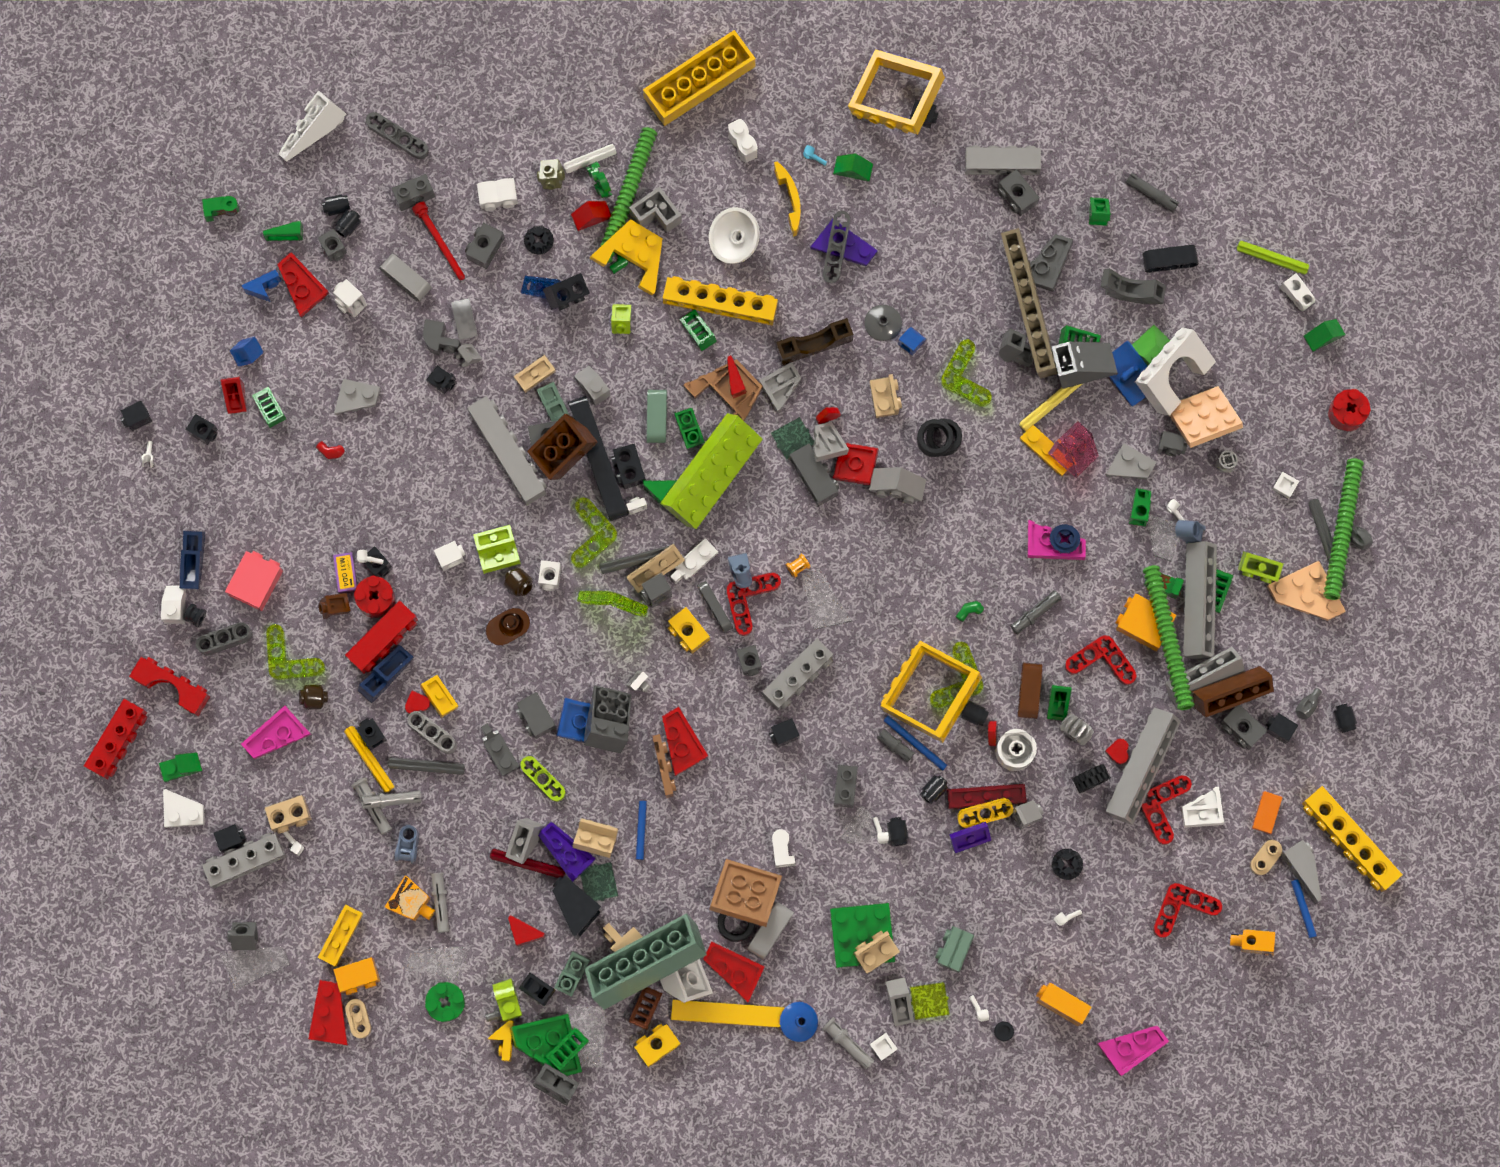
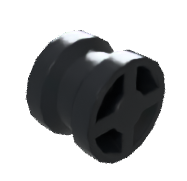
[183,603,207,627]

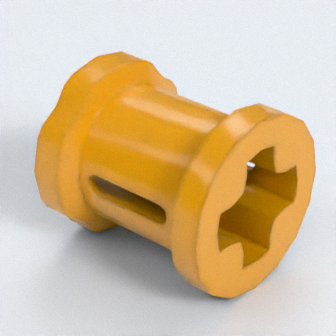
[785,553,811,578]

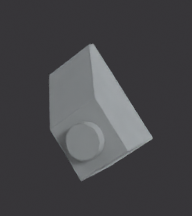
[574,366,611,406]
[1012,800,1044,830]
[505,818,544,864]
[886,977,914,1026]

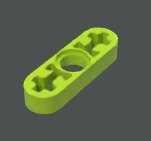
[520,756,566,802]

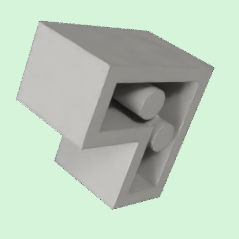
[629,186,682,233]
[869,467,926,504]

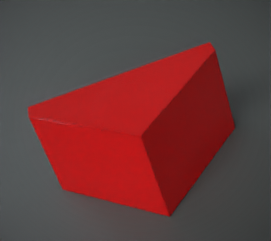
[571,201,612,231]
[220,377,247,414]
[508,915,546,947]

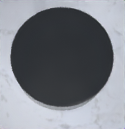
[994,1021,1014,1042]

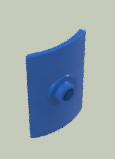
[1109,341,1148,407]

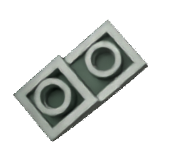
[554,951,591,997]

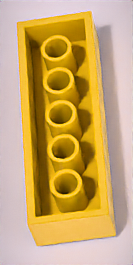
[643,30,756,126]

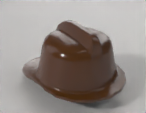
[486,608,530,646]

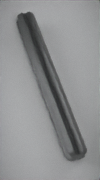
[1308,499,1348,589]

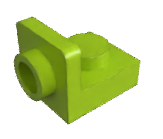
[611,304,632,334]

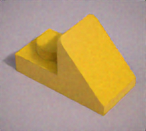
[488,1020,514,1062]

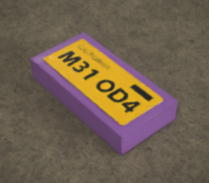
[333,552,357,593]

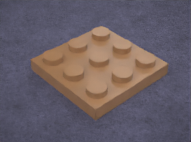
[709,859,782,927]

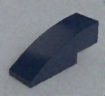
[179,531,205,589]
[358,645,414,703]

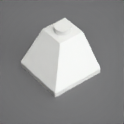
[660,959,713,1003]

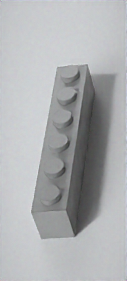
[467,396,547,506]
[1183,541,1217,660]
[1106,708,1181,825]

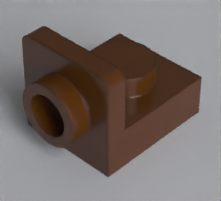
[318,593,351,619]

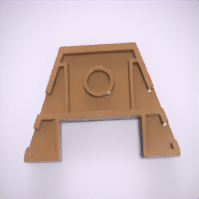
[683,359,763,421]

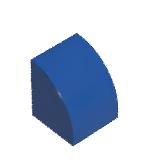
[898,327,926,356]

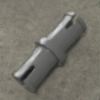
[877,729,915,762]

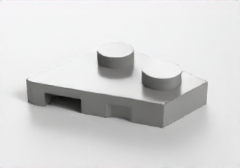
[334,379,381,415]
[814,422,849,462]
[1105,444,1157,479]

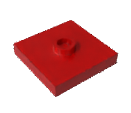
[833,443,879,485]

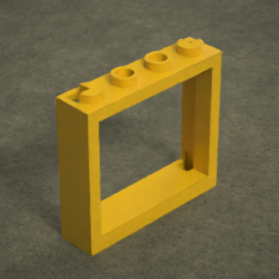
[848,49,945,135]
[881,641,982,743]

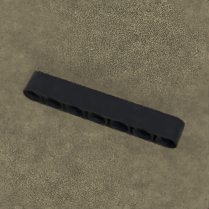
[568,396,628,522]

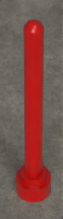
[412,201,465,280]

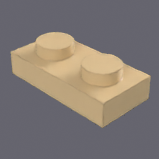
[514,355,556,393]

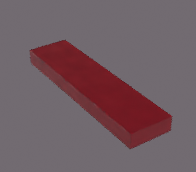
[947,784,1027,809]

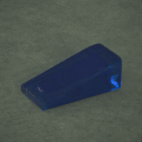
[521,276,561,300]

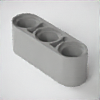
[379,254,432,302]
[407,711,457,754]
[747,902,794,960]

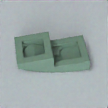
[537,382,570,422]

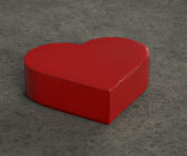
[816,407,841,425]
[405,690,430,714]
[988,721,997,746]
[1105,739,1129,765]

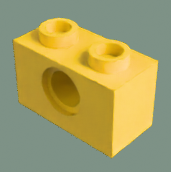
[668,607,710,654]
[634,1023,681,1068]

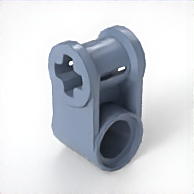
[1175,520,1206,544]
[728,553,752,588]
[395,825,419,864]

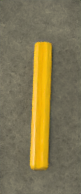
[344,726,394,792]

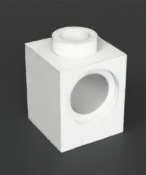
[434,541,465,571]
[538,560,561,591]

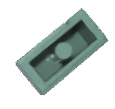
[935,926,974,973]

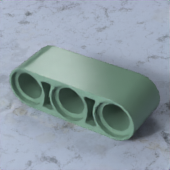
[647,390,667,443]

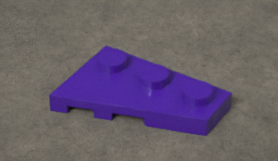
[810,219,878,266]
[538,822,596,882]

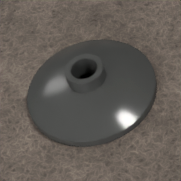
[864,305,902,341]

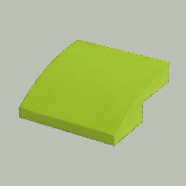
[473,525,521,574]

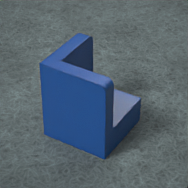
[230,336,263,367]

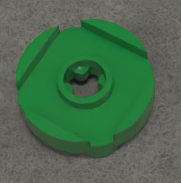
[586,161,612,199]
[425,982,465,1022]

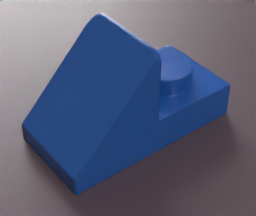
[242,269,281,302]

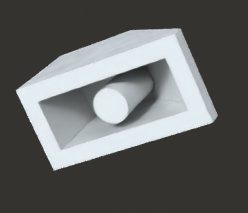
[161,586,186,624]

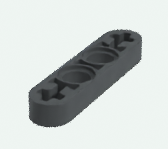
[366,112,429,159]
[823,211,851,283]

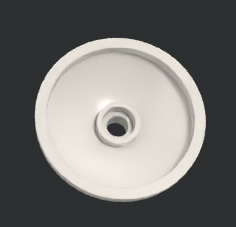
[709,207,760,264]

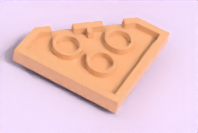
[1267,561,1346,621]

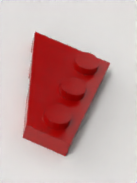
[277,252,329,318]
[662,707,708,777]
[703,941,765,1002]
[308,980,348,1046]

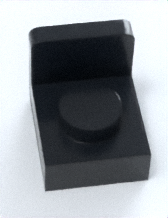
[426,365,456,394]

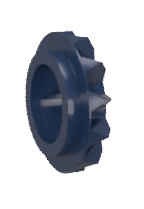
[1050,524,1080,554]

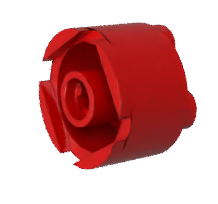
[1328,389,1371,432]
[354,575,395,618]

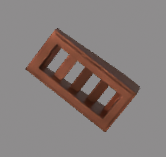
[628,987,663,1030]

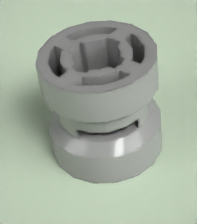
[1216,450,1238,473]

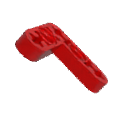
[727,573,781,636]
[1065,635,1137,685]
[1141,775,1192,845]
[1153,883,1222,938]

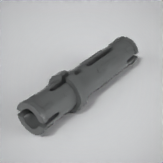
[1126,173,1179,212]
[1010,590,1062,635]

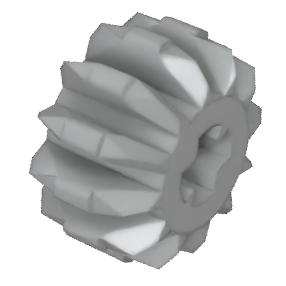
[1060,714,1094,745]

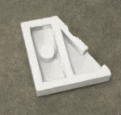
[1182,787,1224,828]
[163,789,205,828]

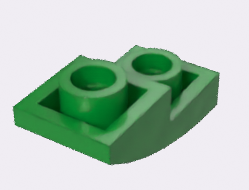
[674,408,705,449]

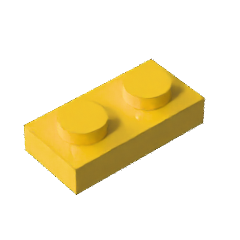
[420,675,458,718]

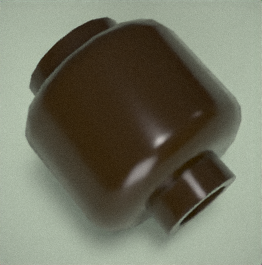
[504,568,533,597]
[299,685,328,710]

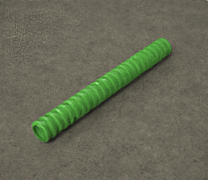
[600,127,657,263]
[1323,458,1364,600]
[1143,565,1194,710]

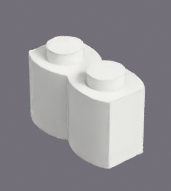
[728,119,757,163]
[477,178,518,211]

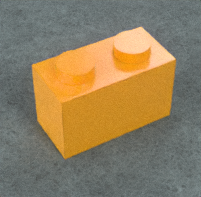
[333,957,380,995]

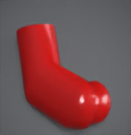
[316,441,345,459]

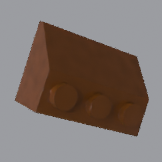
[527,414,598,480]

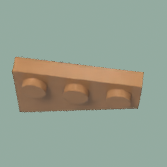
[653,734,676,798]

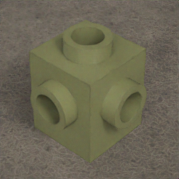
[537,159,565,190]

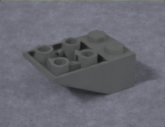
[1051,342,1118,389]
[584,685,631,754]

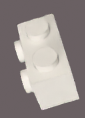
[333,279,367,318]

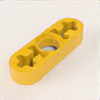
[957,798,1013,828]

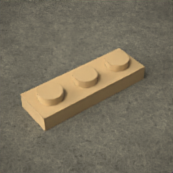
[627,544,685,593]

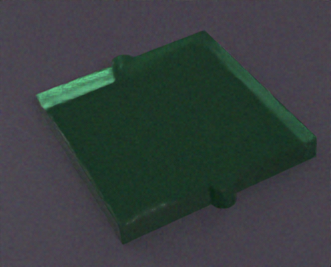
[771,417,814,460]
[581,863,618,901]

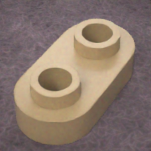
[1250,840,1282,875]
[345,999,371,1039]

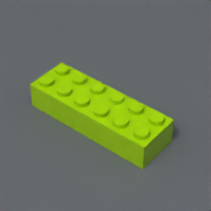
[660,413,763,529]

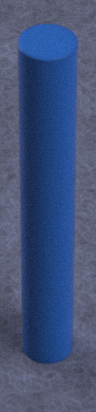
[636,801,647,860]
[1291,879,1317,938]

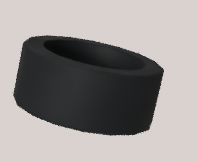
[926,418,962,456]
[917,419,953,457]
[718,913,754,942]

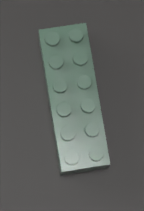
[584,913,707,1010]

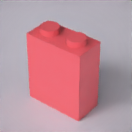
[225,551,283,611]

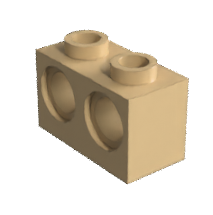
[265,795,312,834]

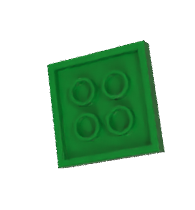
[830,903,895,968]

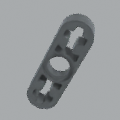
[697,581,733,633]

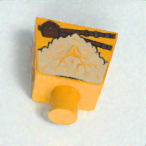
[385,875,435,921]
[1230,930,1275,956]

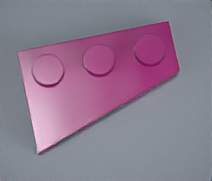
[1027,520,1086,560]
[241,706,311,759]
[1097,1025,1169,1077]

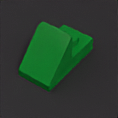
[1089,197,1111,226]
[159,752,202,782]

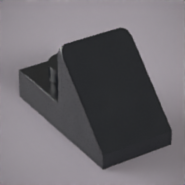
[519,972,556,1006]

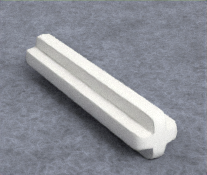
[563,144,616,173]

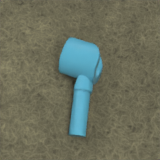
[803,145,827,166]

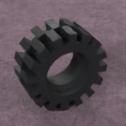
[1072,764,1111,793]

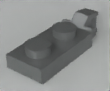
[481,723,519,777]

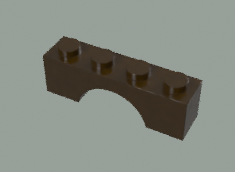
[776,318,854,366]

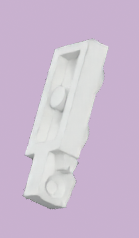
[670,538,718,584]

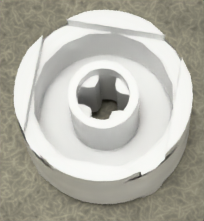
[996,729,1037,771]

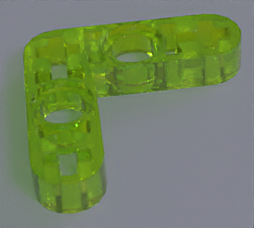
[941,339,992,407]
[571,497,617,568]
[577,591,648,617]
[266,624,326,680]
[929,641,983,709]

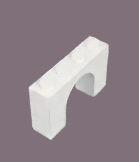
[1135,328,1216,416]

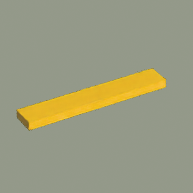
[671,1000,784,1028]

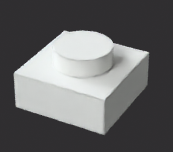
[1272,472,1299,499]
[626,497,647,515]
[870,1033,897,1061]

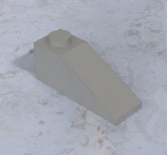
[1281,840,1322,903]

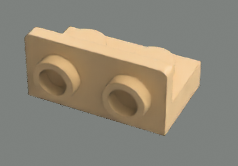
[869,374,902,418]
[572,819,618,858]
[854,931,900,974]

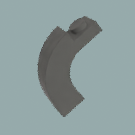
[1101,268,1166,304]

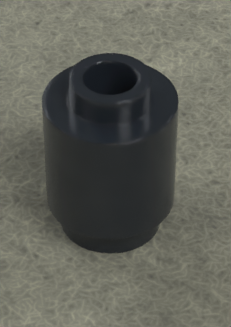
[322,194,350,216]
[334,210,361,238]
[960,700,989,726]
[1333,703,1357,733]
[920,775,948,804]
[887,817,909,847]

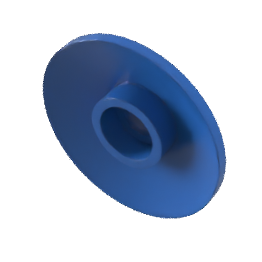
[780,1002,818,1042]

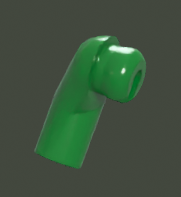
[609,255,628,274]
[955,601,984,622]

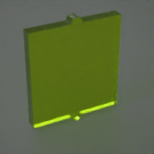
[910,982,949,1020]

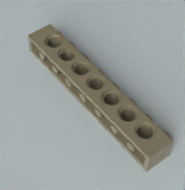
[1001,228,1058,379]

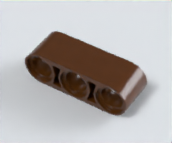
[1017,662,1042,719]

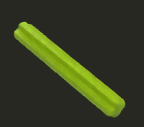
[1237,241,1309,275]

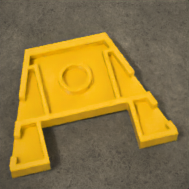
[589,219,663,295]

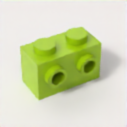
[1238,551,1284,584]

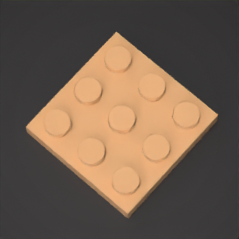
[1170,386,1243,448]

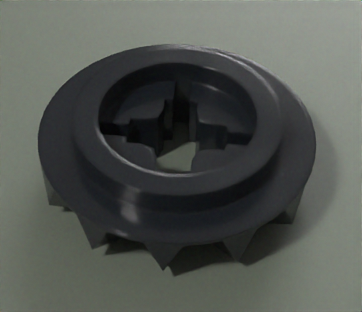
[524,225,554,255]
[1052,849,1083,880]

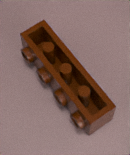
[1192,666,1274,718]

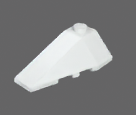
[279,91,346,161]

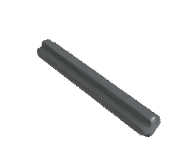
[600,545,671,574]
[388,757,465,775]

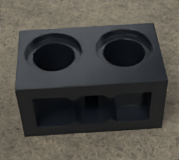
[543,273,590,311]
[611,443,646,489]

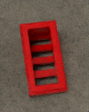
[727,355,747,399]

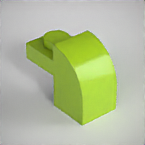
[492,978,523,1022]

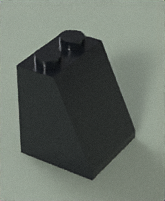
[552,876,603,940]

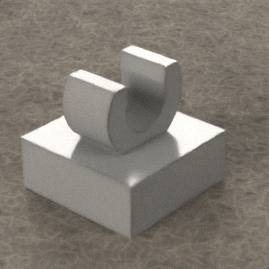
[456,344,482,367]
[626,670,651,692]

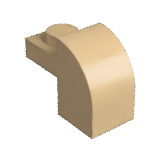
[603,923,643,952]

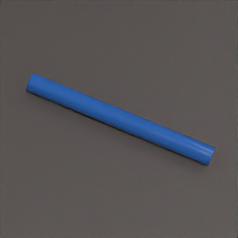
[884,715,948,771]

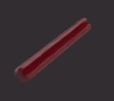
[490,849,565,879]

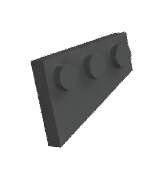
[1030,234,1073,292]

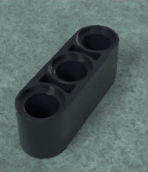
[1142,245,1199,273]

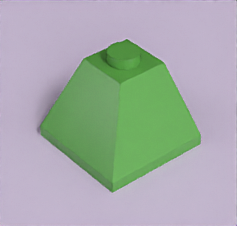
[1132,325,1170,366]

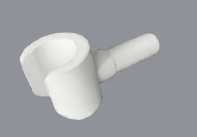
[142,441,153,468]
[1166,499,1184,520]
[357,550,384,564]
[873,817,889,844]
[283,831,304,856]
[1054,910,1082,926]
[969,995,989,1022]

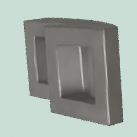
[451,298,478,340]

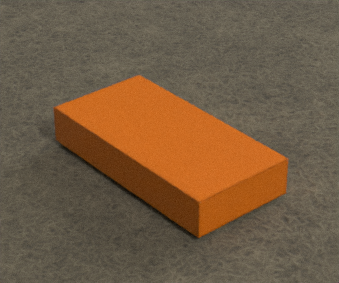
[1252,791,1282,834]

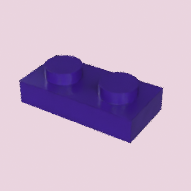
[949,822,992,853]

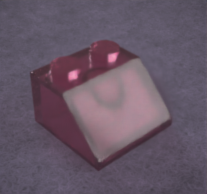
[1048,421,1099,478]

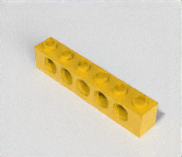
[663,276,778,326]
[1302,786,1403,892]

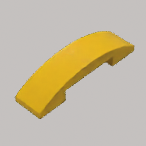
[774,161,801,237]

